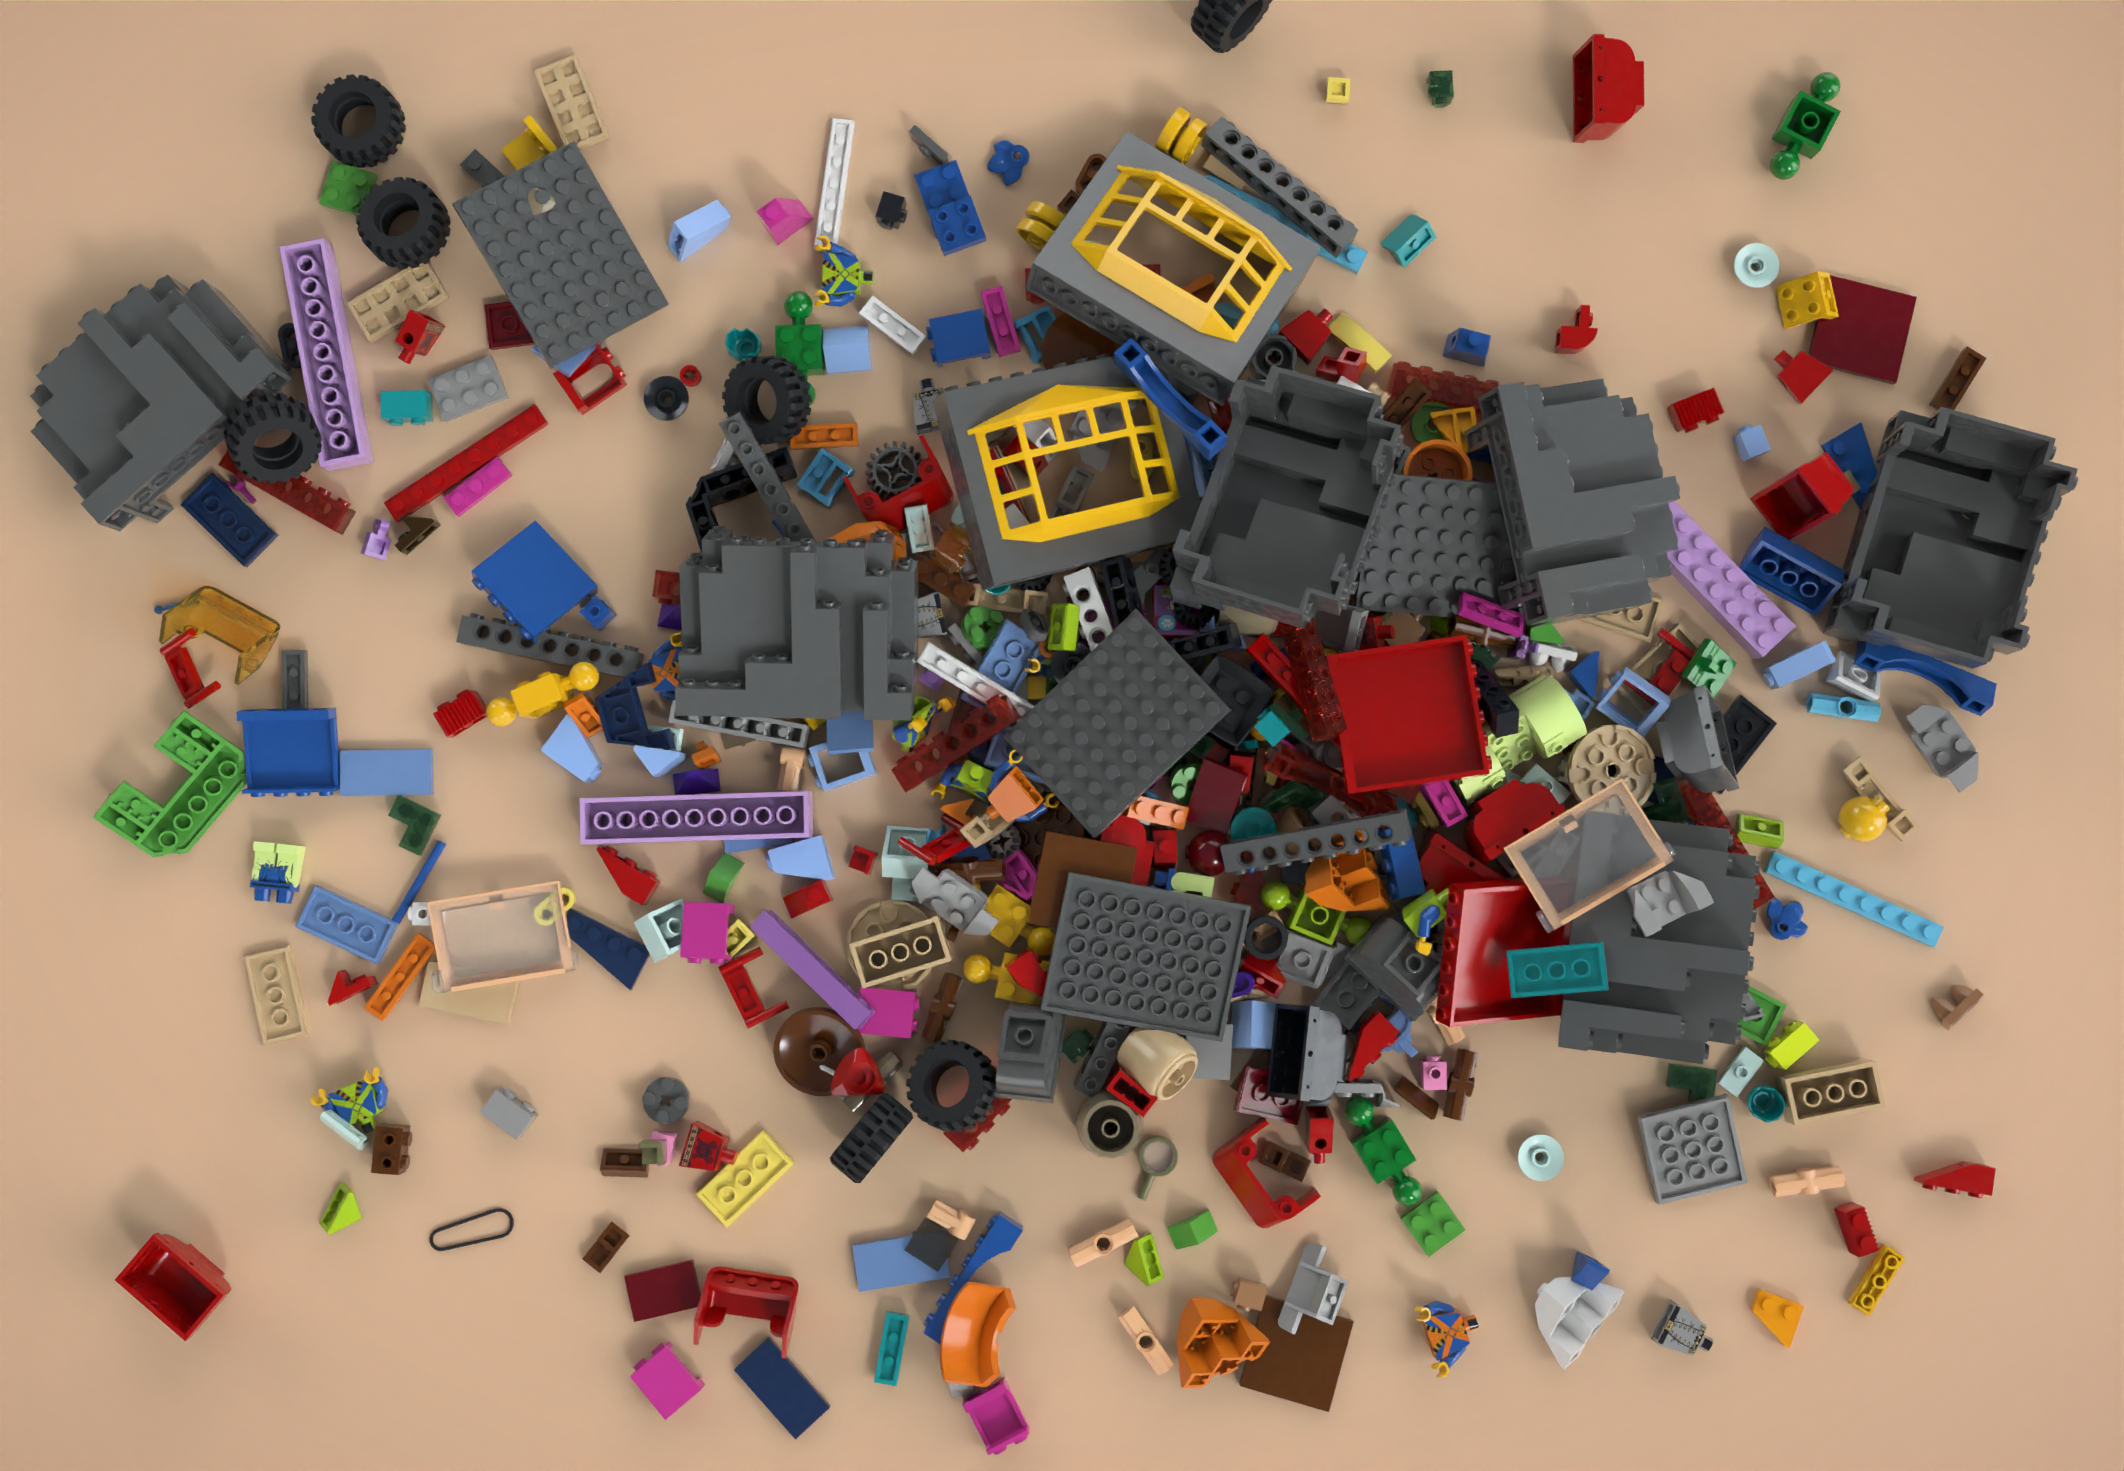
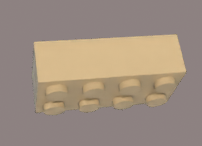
[849,916,953,989]
[1776,1059,1886,1125]

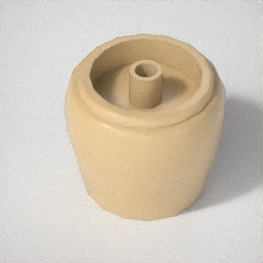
[1117,1027,1198,1101]

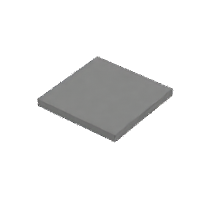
[1637,1094,1747,1205]

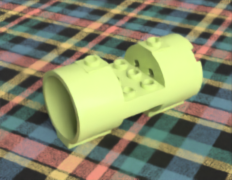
[1449,675,1587,806]

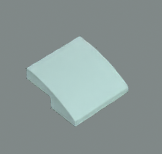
[320,1110,369,1151]

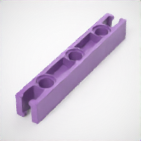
[750,910,876,1030]

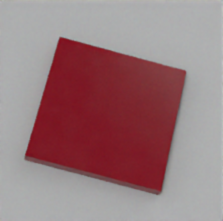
[1808,275,1917,385]

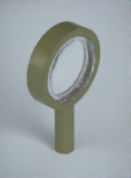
[1137,1136,1178,1201]

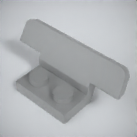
[1278,1242,1349,1335]

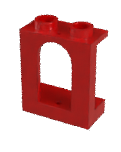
[553,343,627,415]

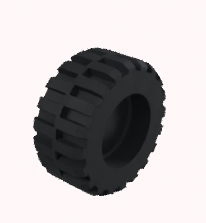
[1191,0,1272,53]
[311,74,406,168]
[356,177,451,269]
[722,356,812,445]
[224,393,322,484]
[906,1040,998,1133]
[830,1093,913,1183]

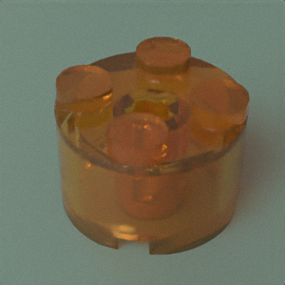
[928,521,972,574]

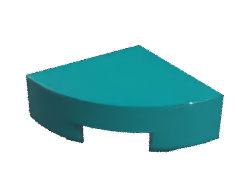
[1238,738,1259,750]

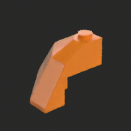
[1304,818,1390,911]
[1177,1297,1270,1388]

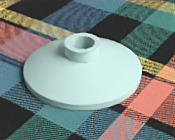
[1734,243,1780,288]
[1518,1134,1564,1181]

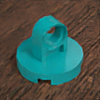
[1230,806,1276,853]

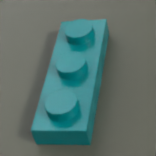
[874,1311,910,1386]

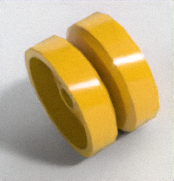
[1155,107,1208,165]
[1015,201,1066,251]

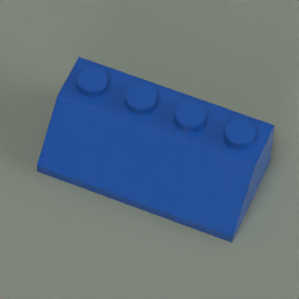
[1739,526,1845,616]

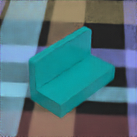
[1381,214,1436,268]

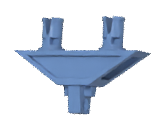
[1349,995,1418,1058]

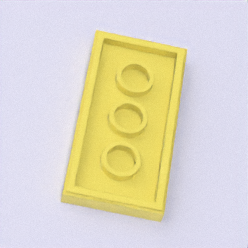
[696,1129,795,1228]

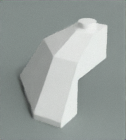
[1535,1277,1625,1370]

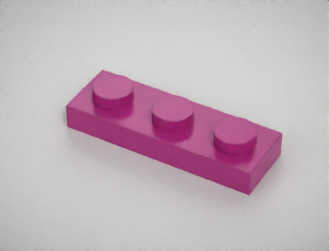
[981,286,1021,358]
[443,457,513,517]
[1457,592,1524,637]

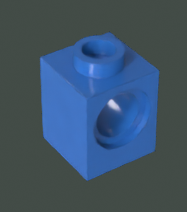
[579,596,617,630]

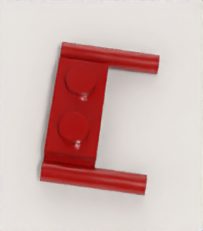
[160,628,221,709]
[1623,628,1695,706]
[897,813,971,866]
[718,946,790,1029]

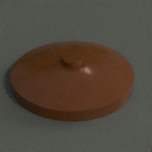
[1041,312,1121,370]
[773,1007,865,1096]

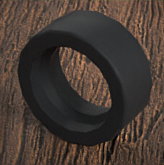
[1244,915,1288,960]

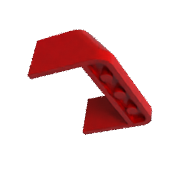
[843,434,954,532]
[1212,1117,1321,1228]
[693,1267,799,1358]

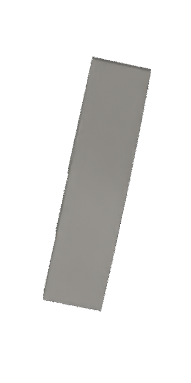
[1048,465,1095,519]

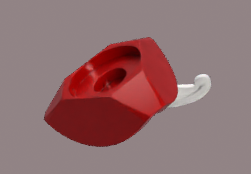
[819,1048,885,1097]

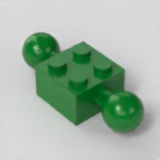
[1770,72,1841,180]
[775,291,825,407]
[1344,1096,1422,1206]

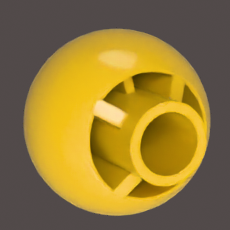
[1838,795,1890,842]

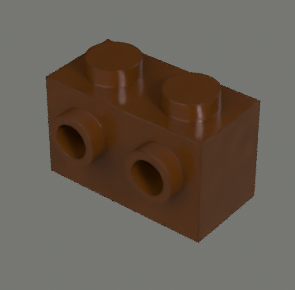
[371,1124,412,1175]

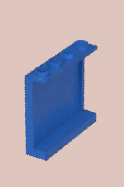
[471,520,597,644]
[236,708,340,797]

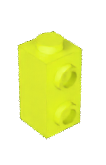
[1762,1021,1820,1070]

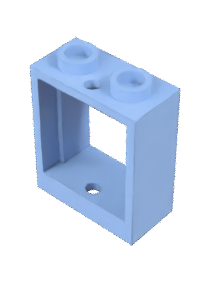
[1596,666,1671,737]
[807,742,877,792]

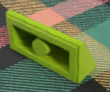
[1048,603,1080,651]
[1734,813,1784,849]

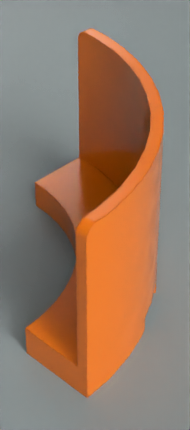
[940,1282,1016,1387]

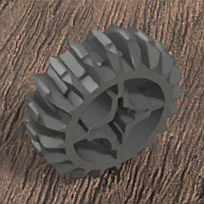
[865,441,924,501]

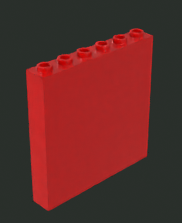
[1325,635,1492,796]
[1435,876,1577,1027]

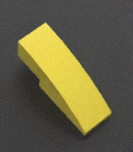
[1328,314,1392,375]

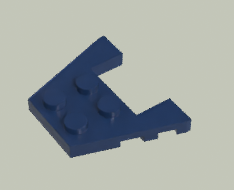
[595,662,675,750]

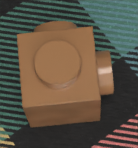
[1230,1277,1267,1312]

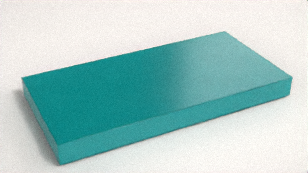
[1506,942,1609,998]

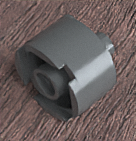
[1250,334,1297,380]

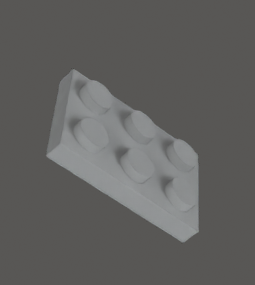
[428,355,509,422]

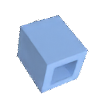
[1733,424,1771,462]

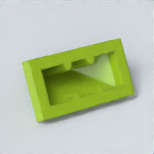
[319,1182,362,1234]
[1124,1233,1165,1286]

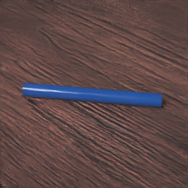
[392,840,446,924]

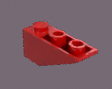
[596,845,660,906]
[1004,949,1048,997]
[1345,1011,1399,1082]
[1914,1161,1996,1198]

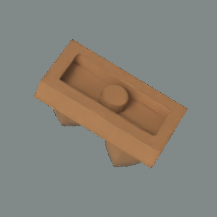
[1931,985,1984,1030]

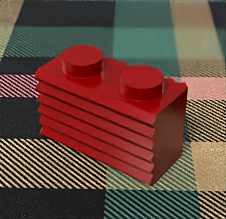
[1667,388,1725,433]
[433,689,487,738]
[1834,1202,1880,1257]

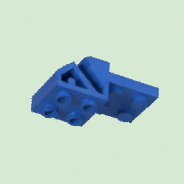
[914,160,987,256]

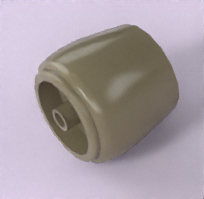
[1214,605,1278,638]
[1076,1089,1144,1159]

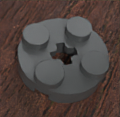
[642,1077,690,1124]

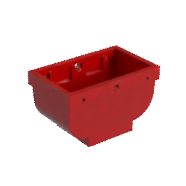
[1573,34,1644,143]
[1750,452,1855,540]
[1464,778,1567,864]
[1092,815,1155,886]
[1417,829,1507,895]
[115,1232,231,1341]

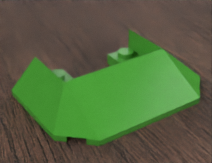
[93,710,247,857]

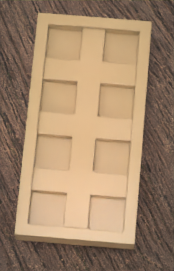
[534,54,610,150]
[347,263,449,343]

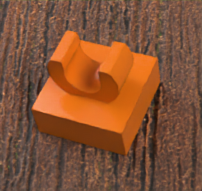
[691,741,722,770]

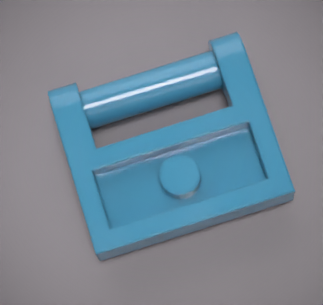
[1013,305,1056,364]
[796,448,856,509]

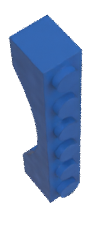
[1114,338,1227,460]
[1853,641,1997,716]
[923,1211,1023,1344]

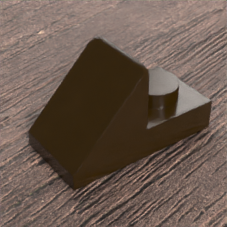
[394,517,441,555]

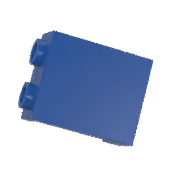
[926,309,991,368]

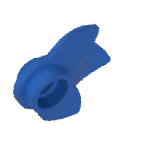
[987,140,1030,186]
[1767,898,1808,940]

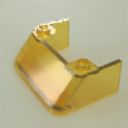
[159,586,280,685]

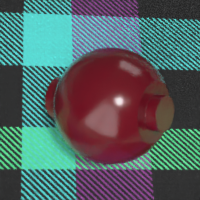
[1185,831,1229,876]

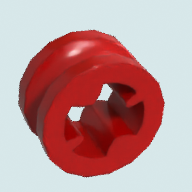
[680,365,702,387]

